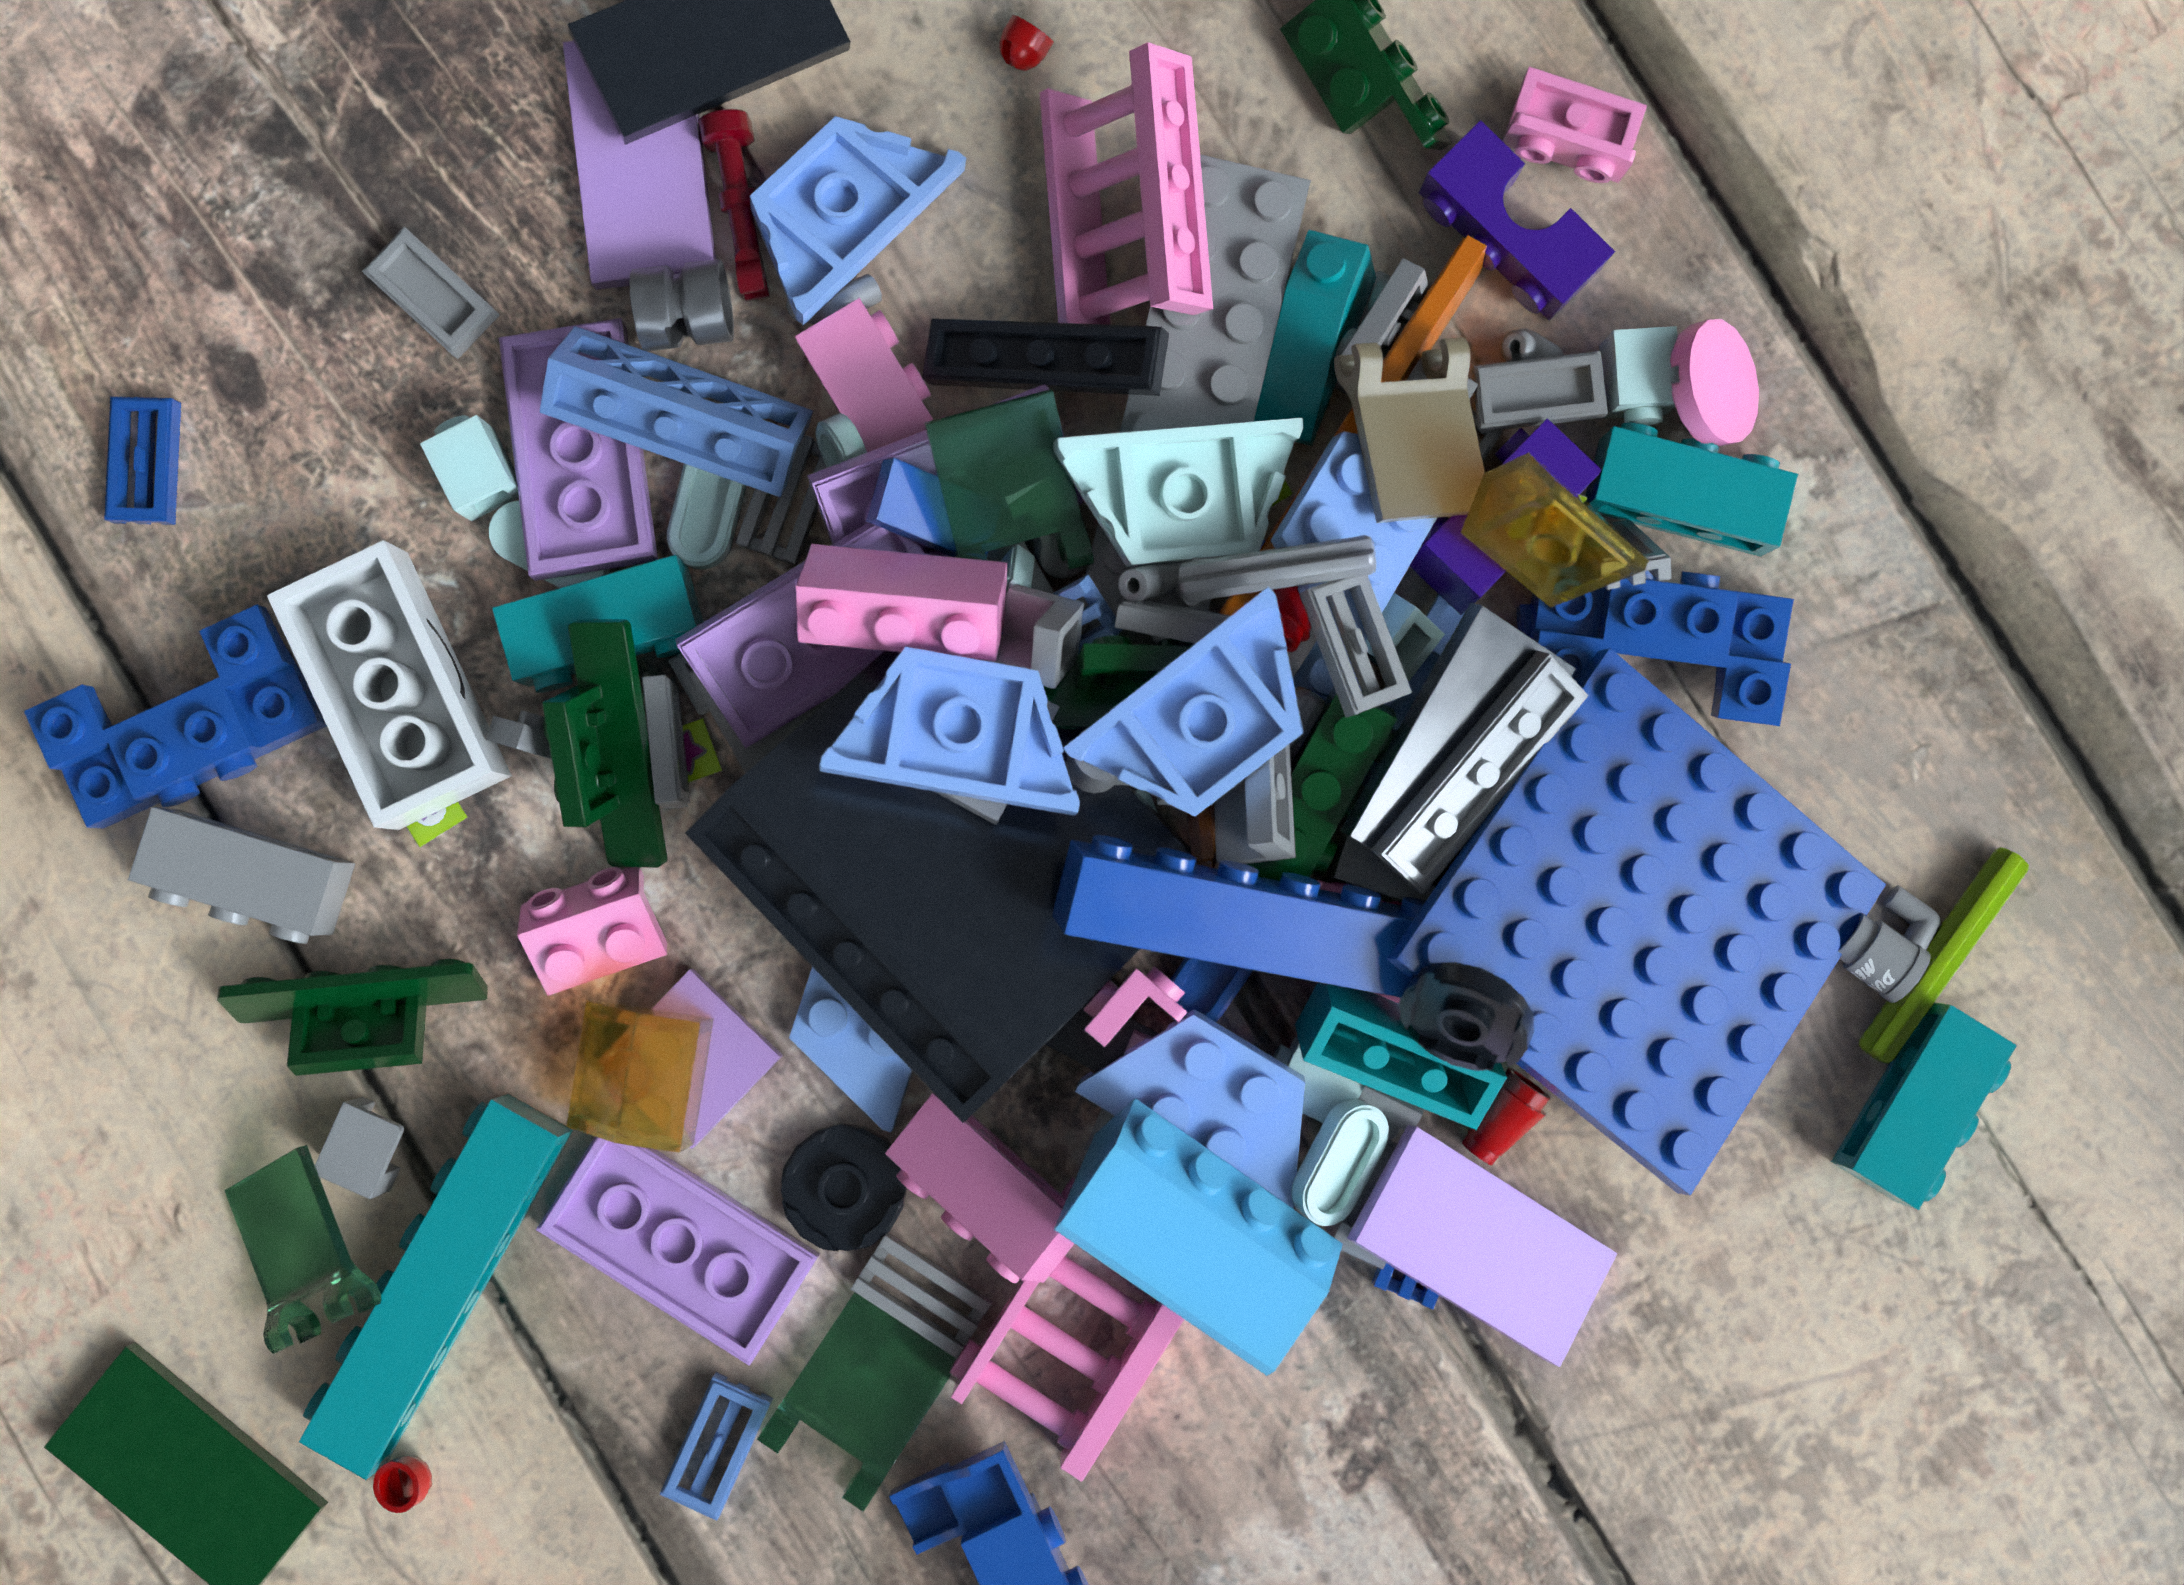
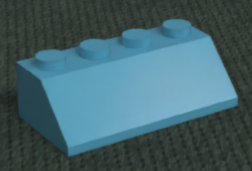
[1054,1098,1343,1376]

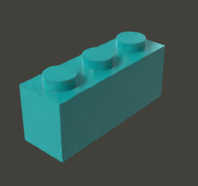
[1581,422,1798,557]
[492,555,704,693]
[1295,982,1507,1130]
[1831,1003,2017,1210]

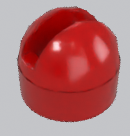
[999,15,1054,71]
[373,1456,432,1513]

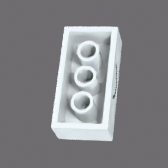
[267,540,512,830]

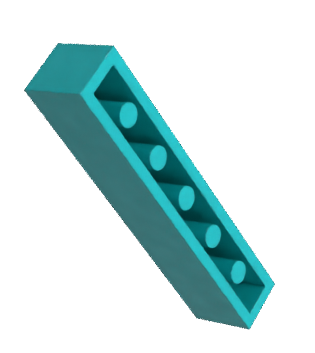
[299,1094,573,1480]

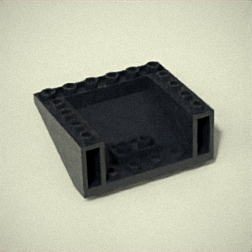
[685,651,1196,1123]

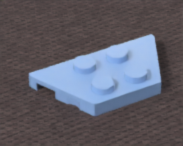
[750,116,966,326]
[1271,431,1437,662]
[1064,587,1303,816]
[820,647,1080,816]
[789,966,912,1132]
[1075,1009,1305,1209]

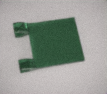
[924,389,1094,570]
[224,1145,381,1354]
[757,1292,956,1512]

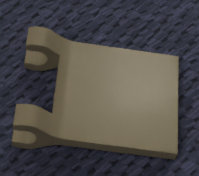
[1334,337,1492,523]

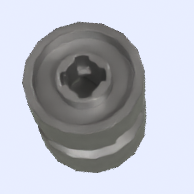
[629,259,734,351]

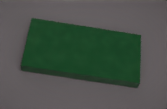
[44,1342,329,1585]

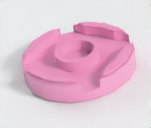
[1670,319,1759,446]

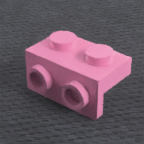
[1503,67,1647,183]
[517,867,667,996]
[1084,967,1187,1047]

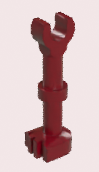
[698,109,770,302]

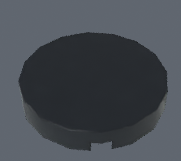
[1399,962,1534,1071]
[781,1123,907,1251]

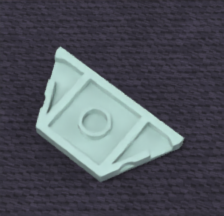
[1053,418,1303,567]

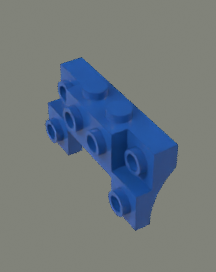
[1531,565,1794,726]
[24,604,327,829]
[889,1441,1089,1585]

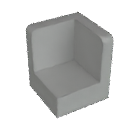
[984,584,1084,689]
[311,1097,404,1199]

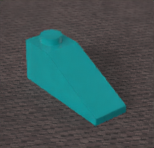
[1253,229,1377,446]

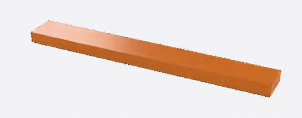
[1219,235,1487,616]

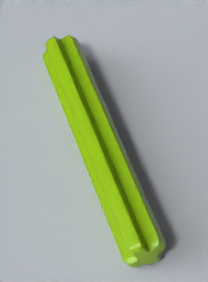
[1859,847,2029,1064]

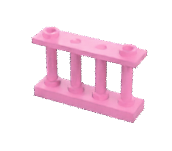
[1039,42,1213,325]
[949,1177,1184,1482]

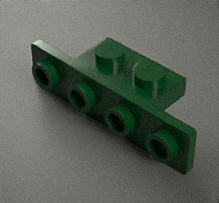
[1280,0,1452,150]
[542,619,668,868]
[1043,636,1196,730]
[217,959,488,1076]

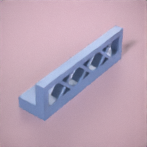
[539,326,813,497]

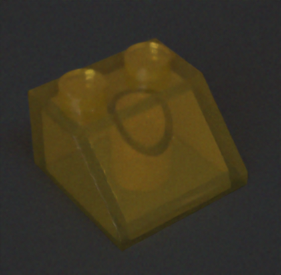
[1461,452,1649,608]
[566,1000,714,1153]

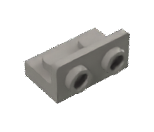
[1335,258,1429,395]

